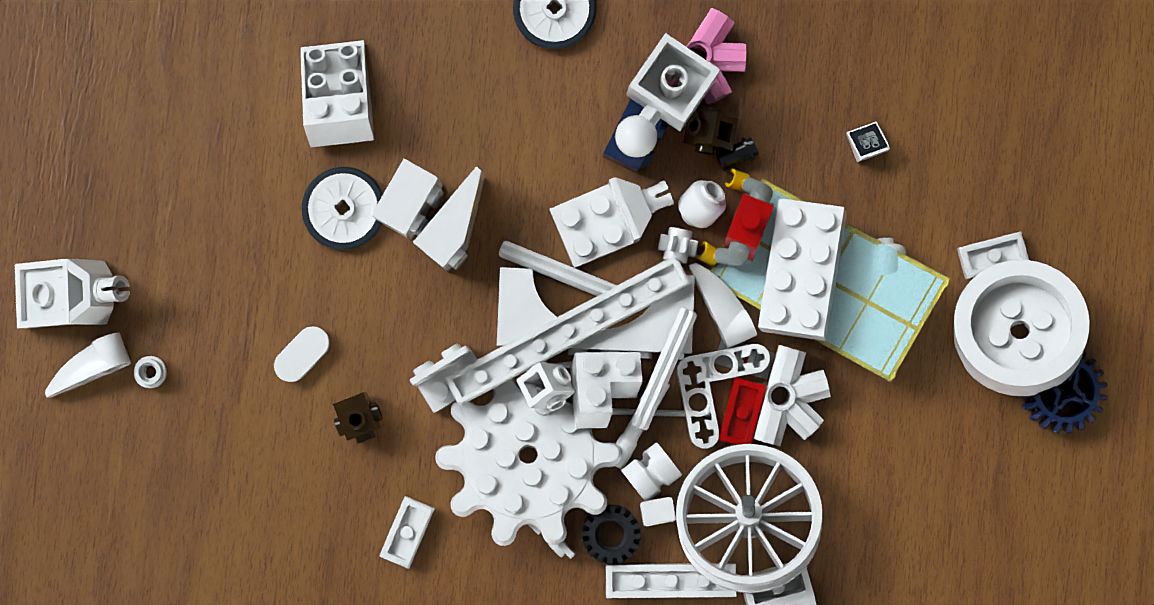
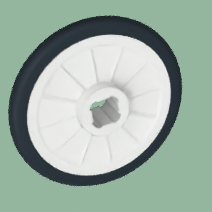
[513,0,596,50]
[302,167,383,250]

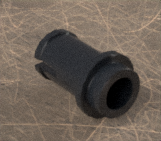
[715,137,758,171]

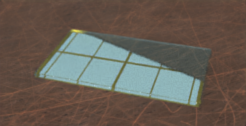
[709,178,950,382]

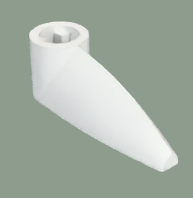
[689,263,757,349]
[45,332,131,398]

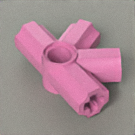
[667,8,746,106]

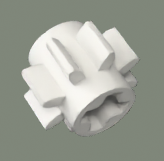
[658,227,698,264]

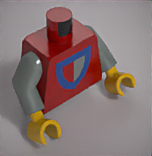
[696,169,775,266]

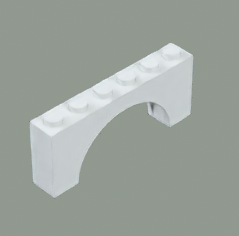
[497,267,695,360]

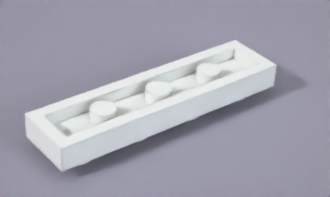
[606,563,736,598]

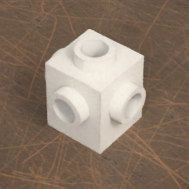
[516,362,575,411]

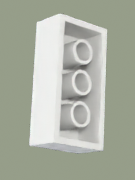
[758,198,847,341]

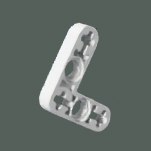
[677,344,770,448]

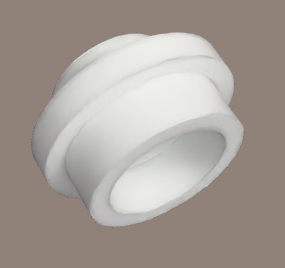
[134,356,167,388]

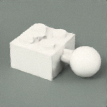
[615,33,720,157]

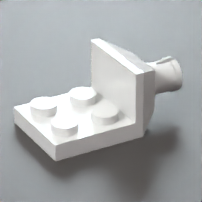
[549,177,674,268]
[15,259,130,328]

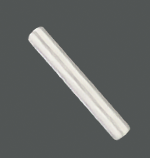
[499,241,617,296]
[632,307,697,430]

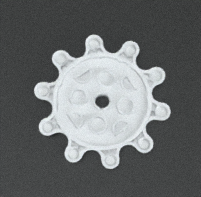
[435,377,622,546]

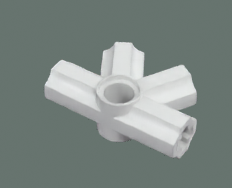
[753,345,831,446]

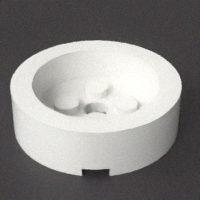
[953,260,1090,396]

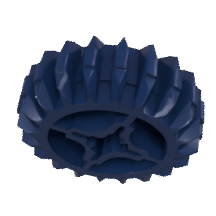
[1019,351,1108,433]

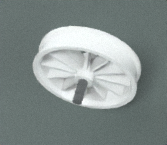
[676,444,822,593]

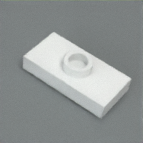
[957,231,1029,279]
[379,496,435,569]

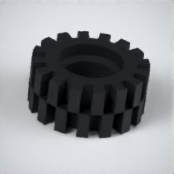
[582,504,641,565]

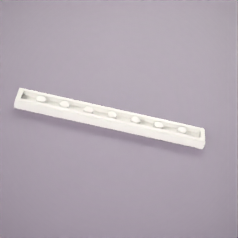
[444,255,691,406]

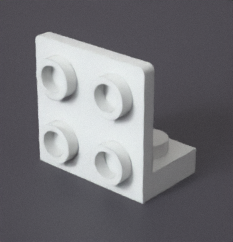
[410,343,477,413]

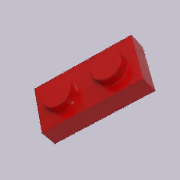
[718,377,766,445]

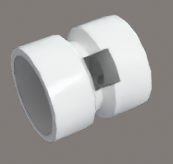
[621,442,682,501]

